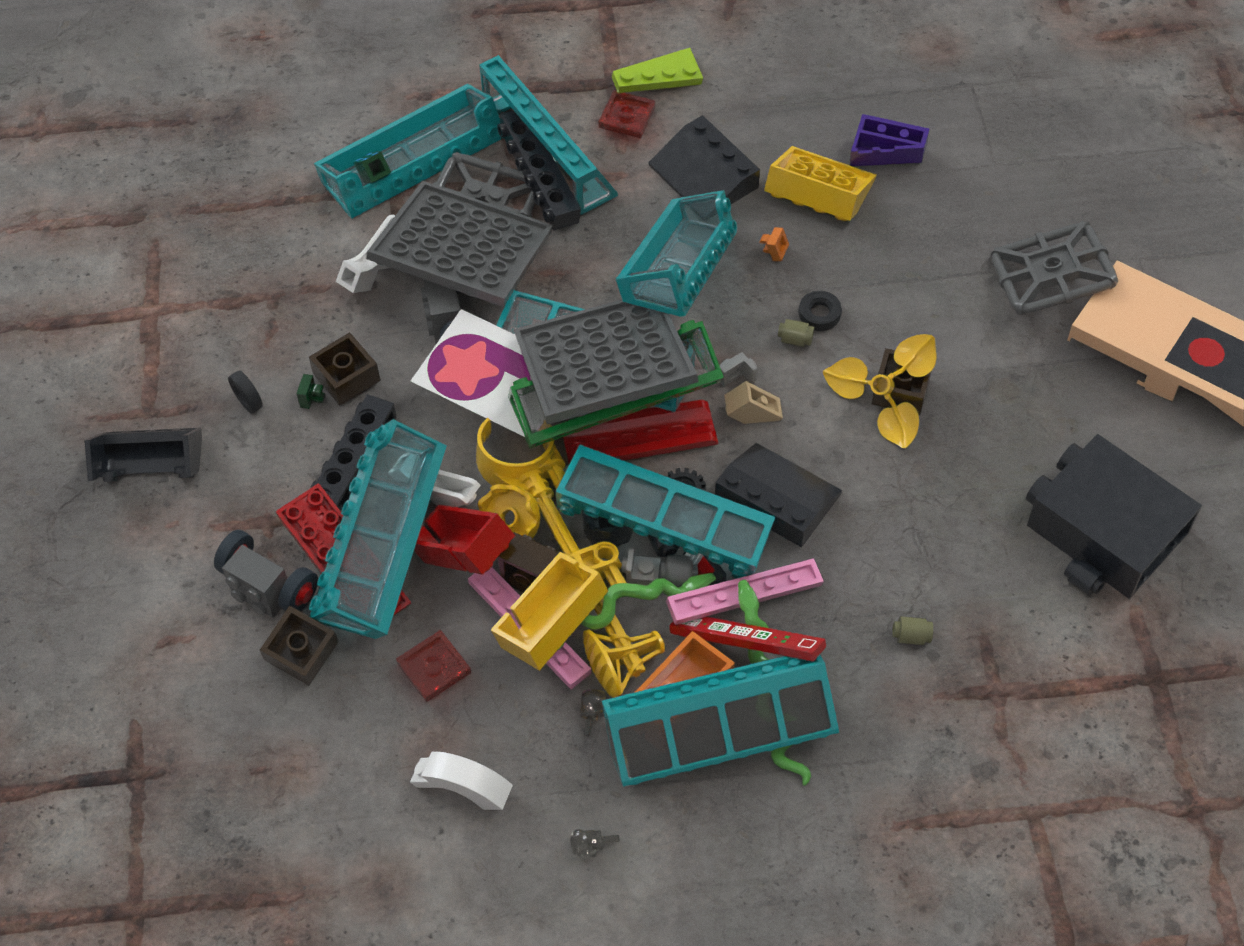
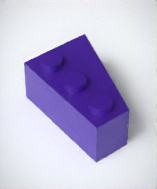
[850,114,930,166]

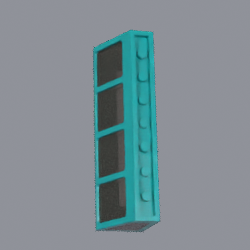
[602,655,839,787]

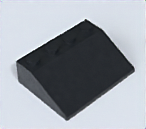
[649,115,760,220]
[715,443,842,548]

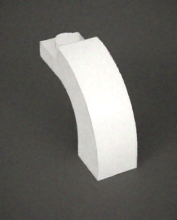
[410,752,513,810]

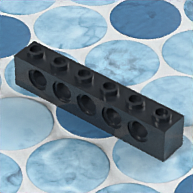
[497,110,581,231]
[311,394,397,511]

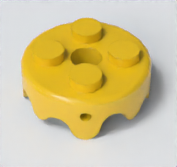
[478,484,541,538]

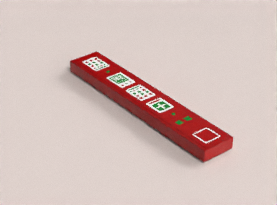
[669,617,826,661]

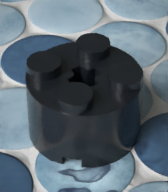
[582,487,634,546]

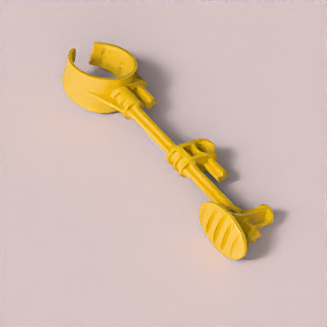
[476,418,665,698]

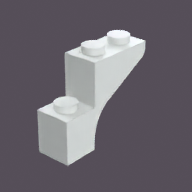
[336,215,395,293]
[388,452,481,507]

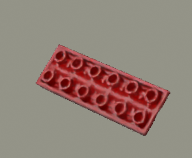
[563,399,718,464]
[275,483,411,628]

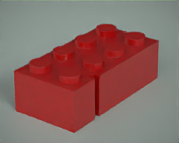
[414,505,515,575]

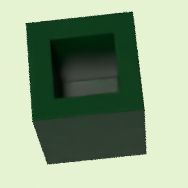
[353,151,392,183]

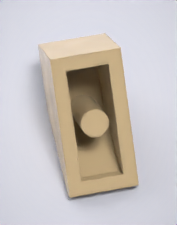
[724,381,783,424]

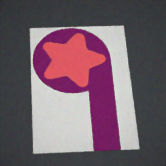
[411,309,546,437]

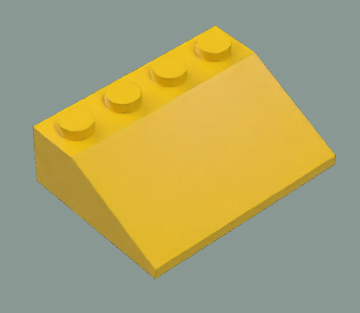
[764,146,877,221]

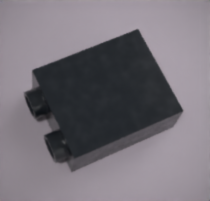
[1025,434,1202,599]

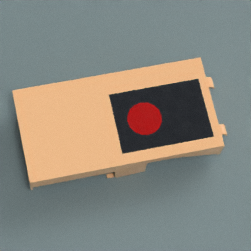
[1067,260,1244,427]

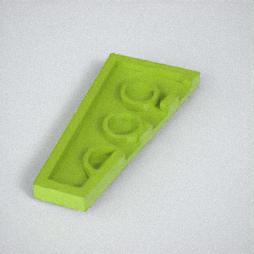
[612,48,703,93]

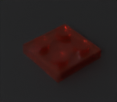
[598,90,656,138]
[396,630,471,702]

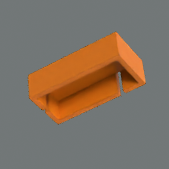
[630,631,735,753]

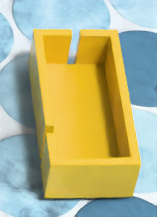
[491,552,608,671]

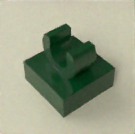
[296,374,326,409]

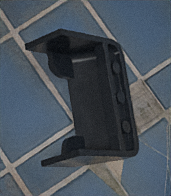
[84,428,202,482]

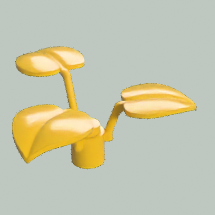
[823,334,937,448]

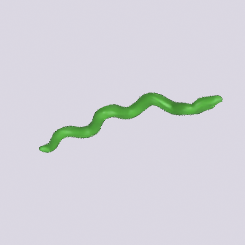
[557,573,716,651]
[738,580,811,786]

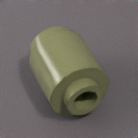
[778,319,815,347]
[892,616,933,645]

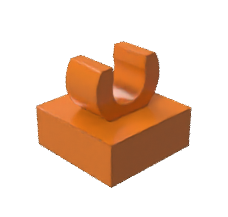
[759,227,789,261]

